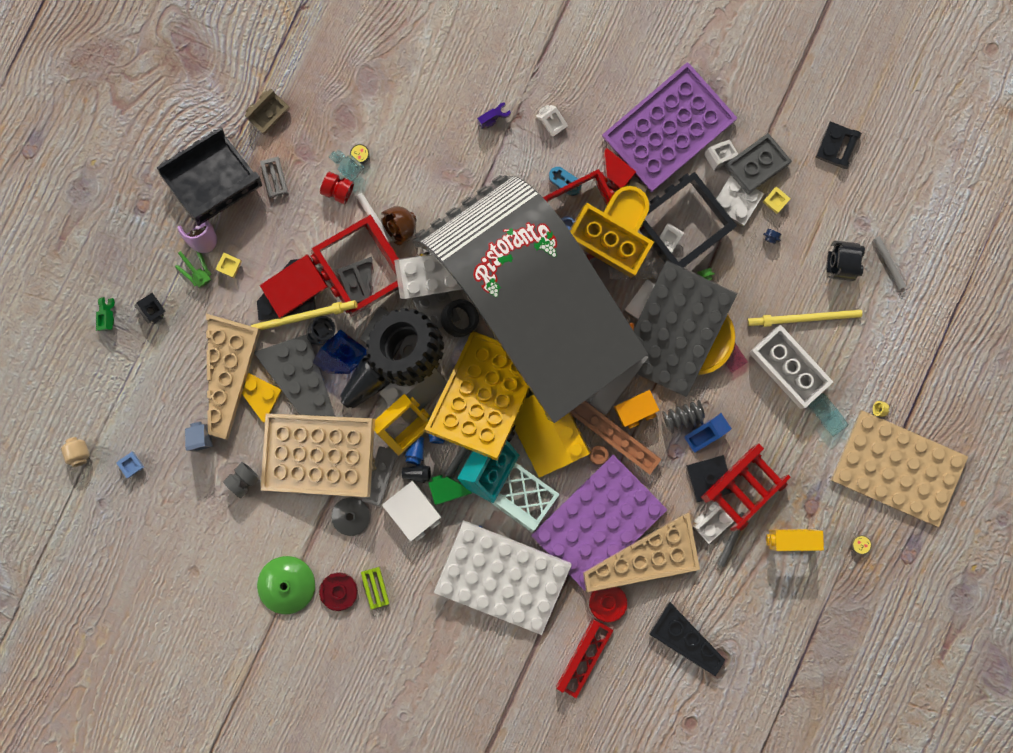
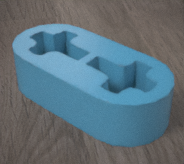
[549,167,582,196]

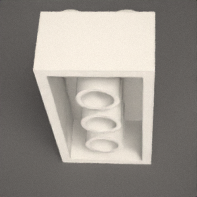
[394,254,462,299]
[749,325,833,409]

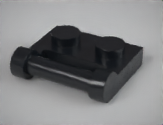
[815,121,862,169]

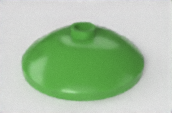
[257,556,315,614]

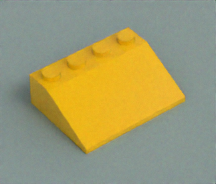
[514,395,591,478]

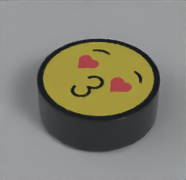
[350,144,370,164]

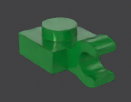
[96,297,115,331]

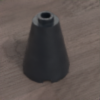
[340,355,390,408]

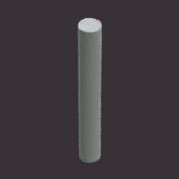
[873,236,906,290]

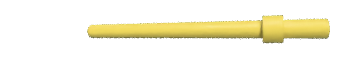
[251,300,357,330]
[747,310,862,327]

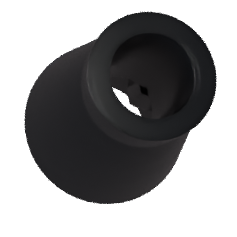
[402,464,431,483]

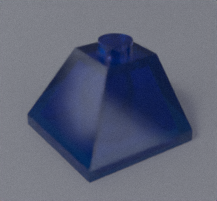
[313,329,367,374]

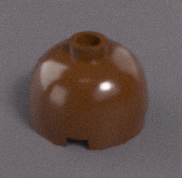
[381,206,417,246]

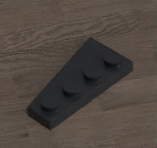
[649,601,725,677]

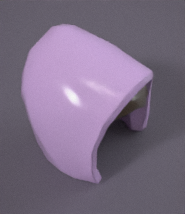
[178,220,217,253]

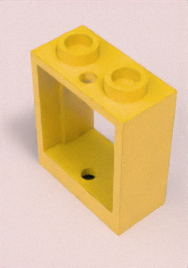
[374,394,431,456]
[766,529,824,551]

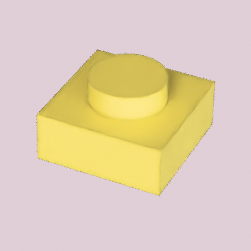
[763,187,791,214]
[216,253,242,278]

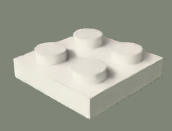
[716,175,764,227]

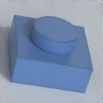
[116,452,145,478]

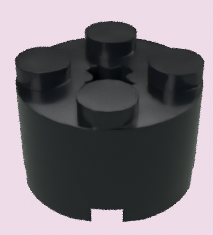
[826,240,865,281]

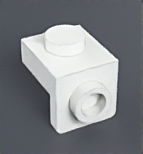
[659,223,684,253]

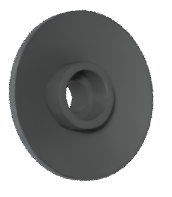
[331,497,370,536]

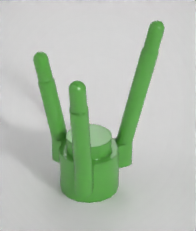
[175,251,212,288]

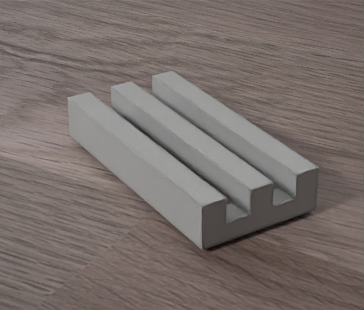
[260,157,289,199]

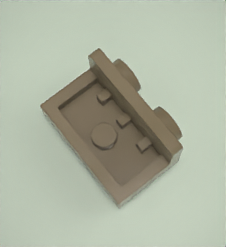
[245,89,290,135]

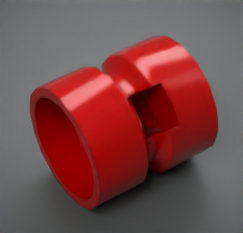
[320,171,354,205]

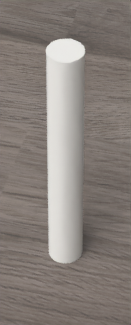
[356,193,393,243]

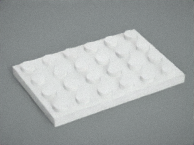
[434,520,571,635]

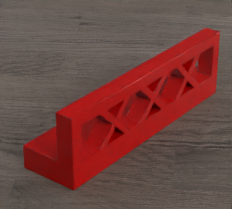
[556,618,613,698]

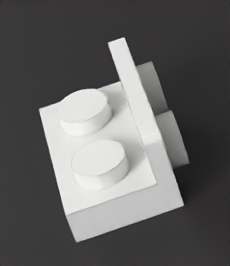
[693,501,734,544]

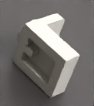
[536,105,568,137]

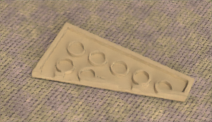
[206,314,261,440]
[583,512,700,592]

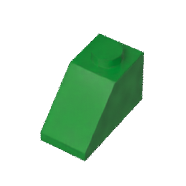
[428,475,472,505]

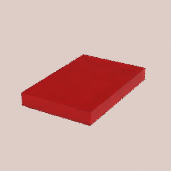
[260,254,328,318]

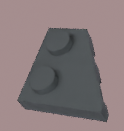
[337,256,373,304]

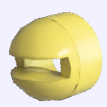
[872,401,890,417]

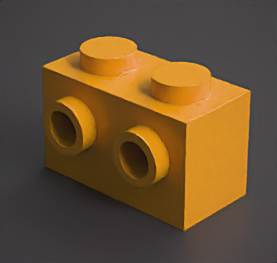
[614,390,660,429]

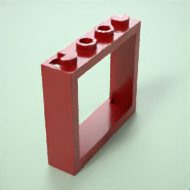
[543,169,614,260]
[310,214,399,317]

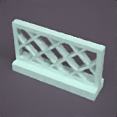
[488,463,559,533]

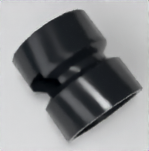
[306,316,336,345]

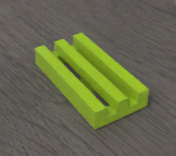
[361,566,390,609]

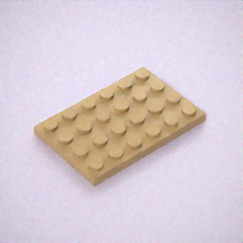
[830,410,968,527]
[261,413,375,497]

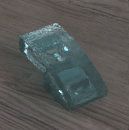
[808,393,848,437]

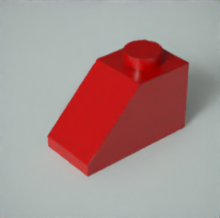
[603,148,636,192]

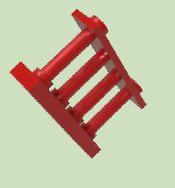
[701,443,791,532]

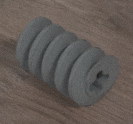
[662,400,705,434]

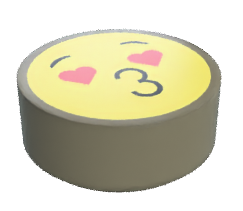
[851,535,872,555]

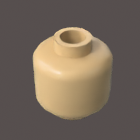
[61,437,90,467]

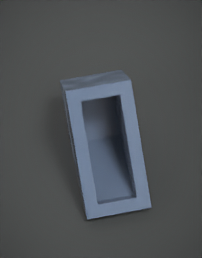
[185,421,213,452]

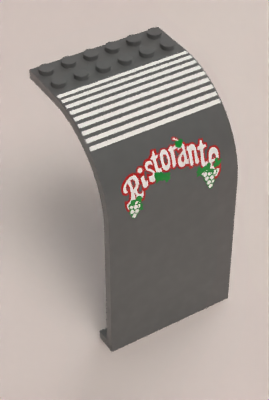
[412,175,648,423]

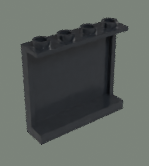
[157,127,262,226]

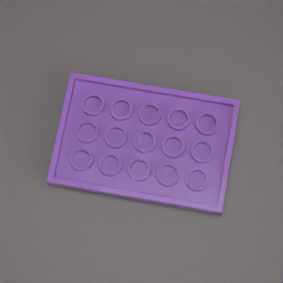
[602,62,737,193]
[531,455,667,591]

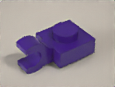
[477,102,511,129]

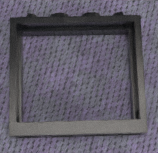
[639,172,737,268]

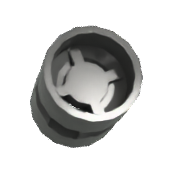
[223,462,260,498]

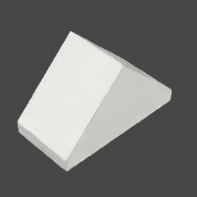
[704,140,738,171]

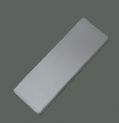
[362,446,397,507]

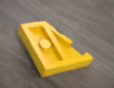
[242,373,282,423]

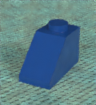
[684,413,732,453]

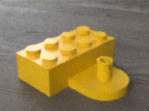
[569,186,654,278]

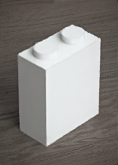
[382,481,442,542]

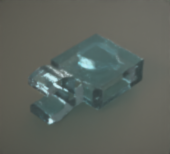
[329,149,364,181]

